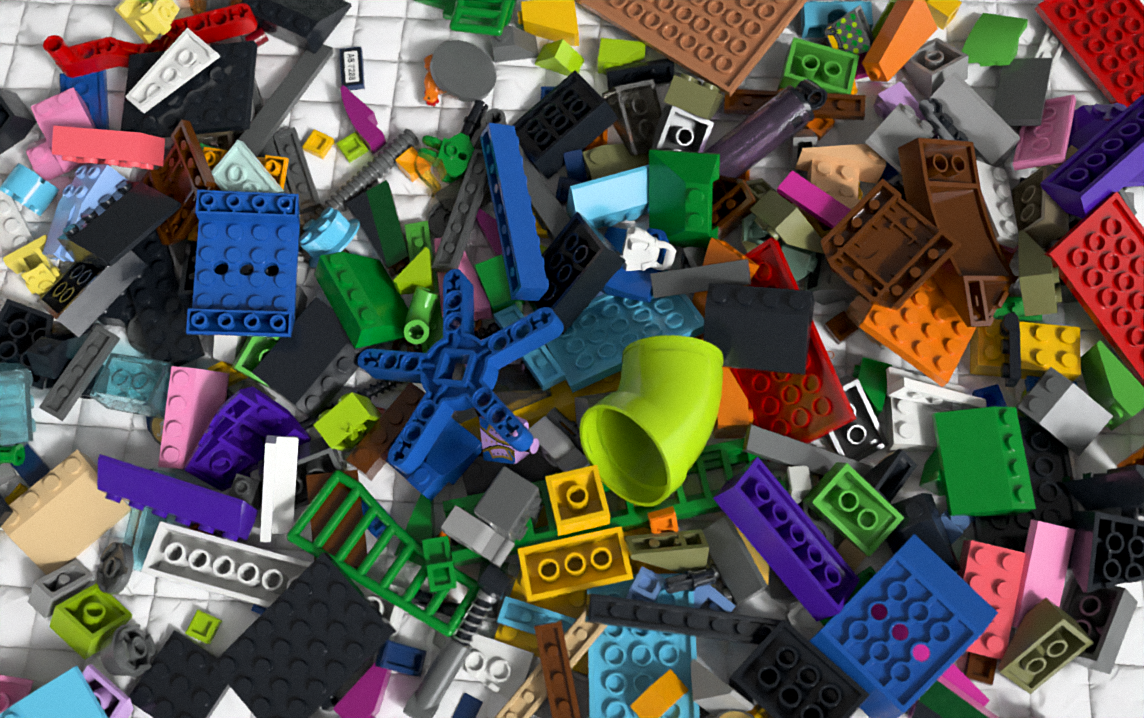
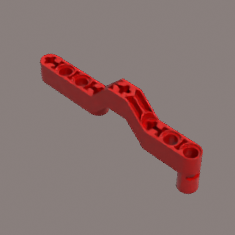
[43,3,258,78]

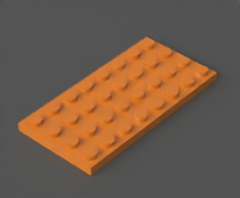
[858,244,1016,387]

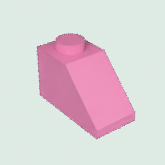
[26,138,65,181]

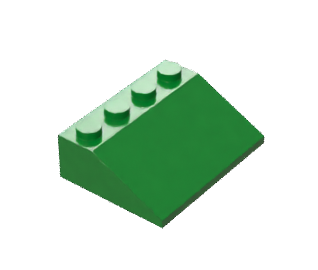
[314,252,408,349]
[931,407,1036,516]

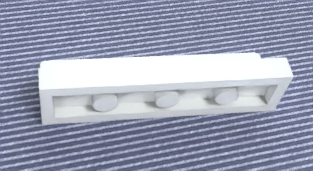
[886,367,986,411]
[260,435,298,542]

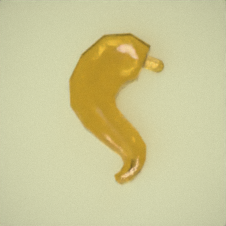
[414,148,441,198]

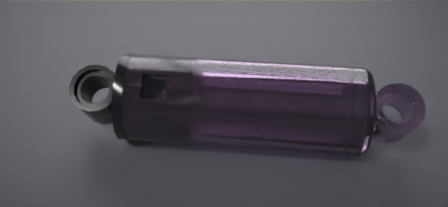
[702,79,827,178]

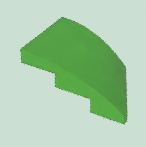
[962,12,1028,67]

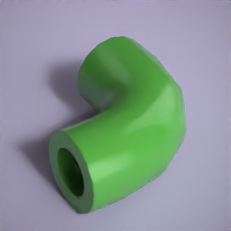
[404,286,440,344]

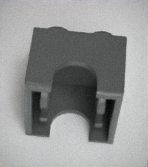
[474,467,543,543]

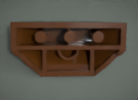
[682,175,756,249]

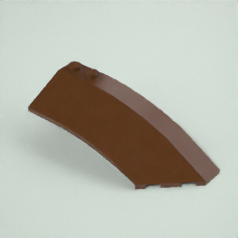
[898,138,1019,327]

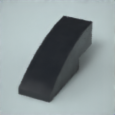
[863,449,917,504]

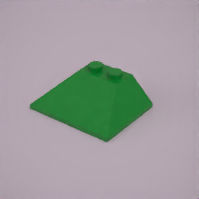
[649,149,720,248]

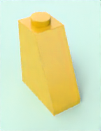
[518,0,579,46]

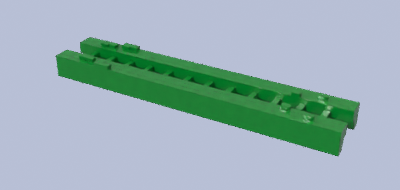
[442,438,788,567]

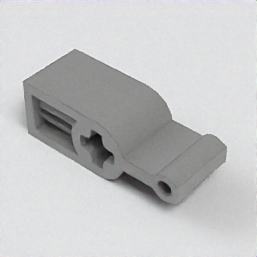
[529,416,590,472]
[441,506,515,567]

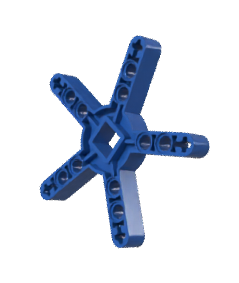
[358,269,564,475]

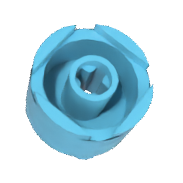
[0,163,60,216]

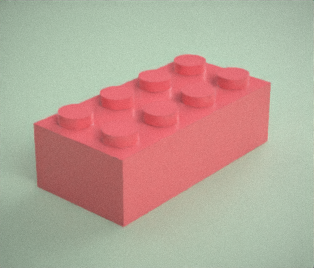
[52,126,165,170]
[957,540,1026,660]

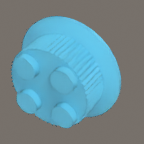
[299,207,360,268]

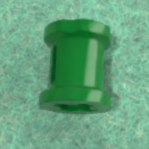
[0,443,25,466]

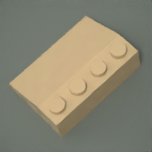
[1,450,133,575]

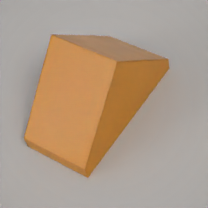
[630,669,689,718]

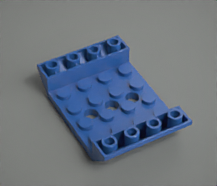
[186,190,300,337]
[809,534,998,718]

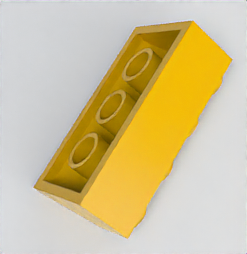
[517,526,633,602]

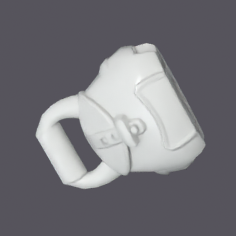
[621,227,676,271]

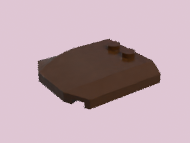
[140,120,216,246]
[820,178,961,311]

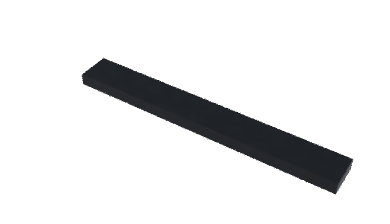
[585,593,790,645]

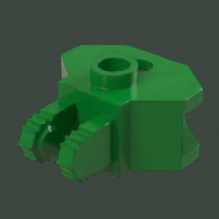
[418,133,474,184]

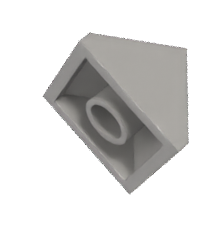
[691,659,754,717]

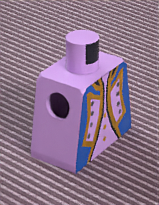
[479,415,539,464]

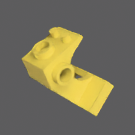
[115,0,180,44]
[3,235,63,297]

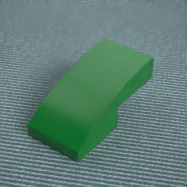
[421,536,457,593]

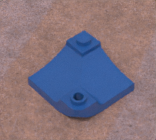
[602,227,669,303]
[385,415,482,502]

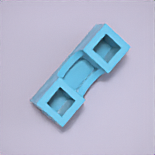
[800,0,873,38]

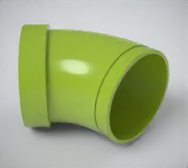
[579,335,723,507]

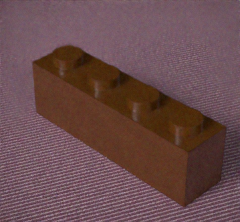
[346,382,425,481]

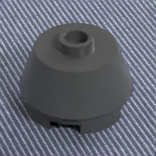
[100,624,156,676]

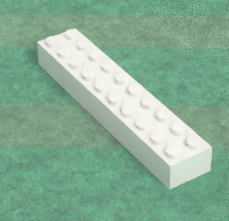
[141,521,406,642]

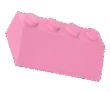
[158,366,230,469]

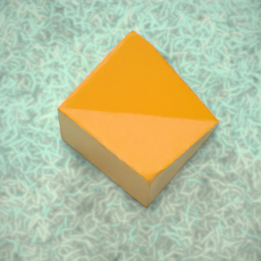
[395,147,430,183]

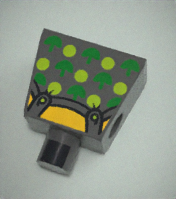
[818,5,875,54]

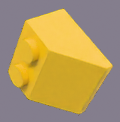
[545,465,610,536]

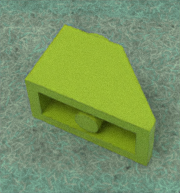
[598,38,646,75]

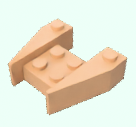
[793,144,886,224]

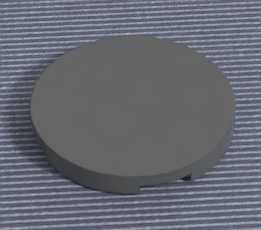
[430,40,497,102]

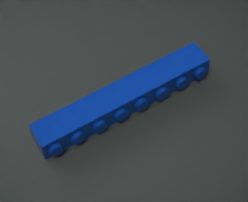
[480,123,549,301]

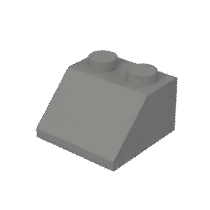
[904,38,968,97]

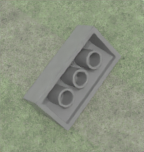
[929,72,1021,167]

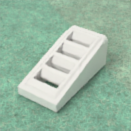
[784,466,812,504]

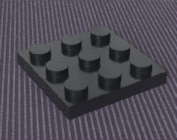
[128,630,230,718]

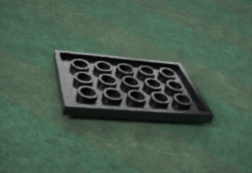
[120,40,258,138]
[972,417,1079,570]
[212,552,397,718]

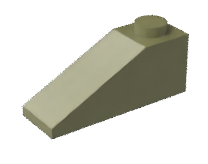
[625,529,709,573]

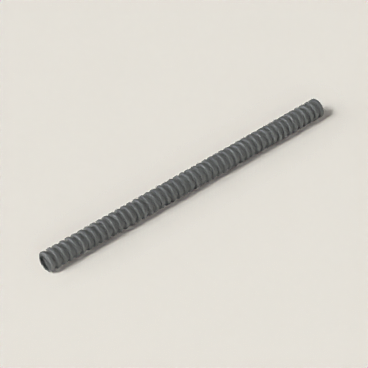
[146,129,420,377]

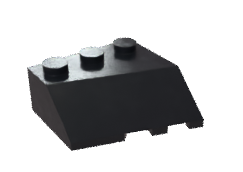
[0,299,54,390]
[1062,465,1144,520]
[1068,510,1144,593]

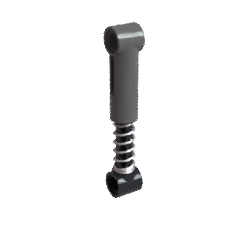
[403,563,515,718]

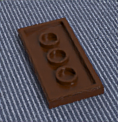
[306,469,368,569]

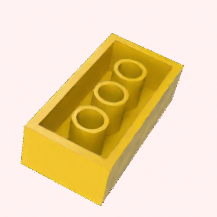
[970,319,1081,381]

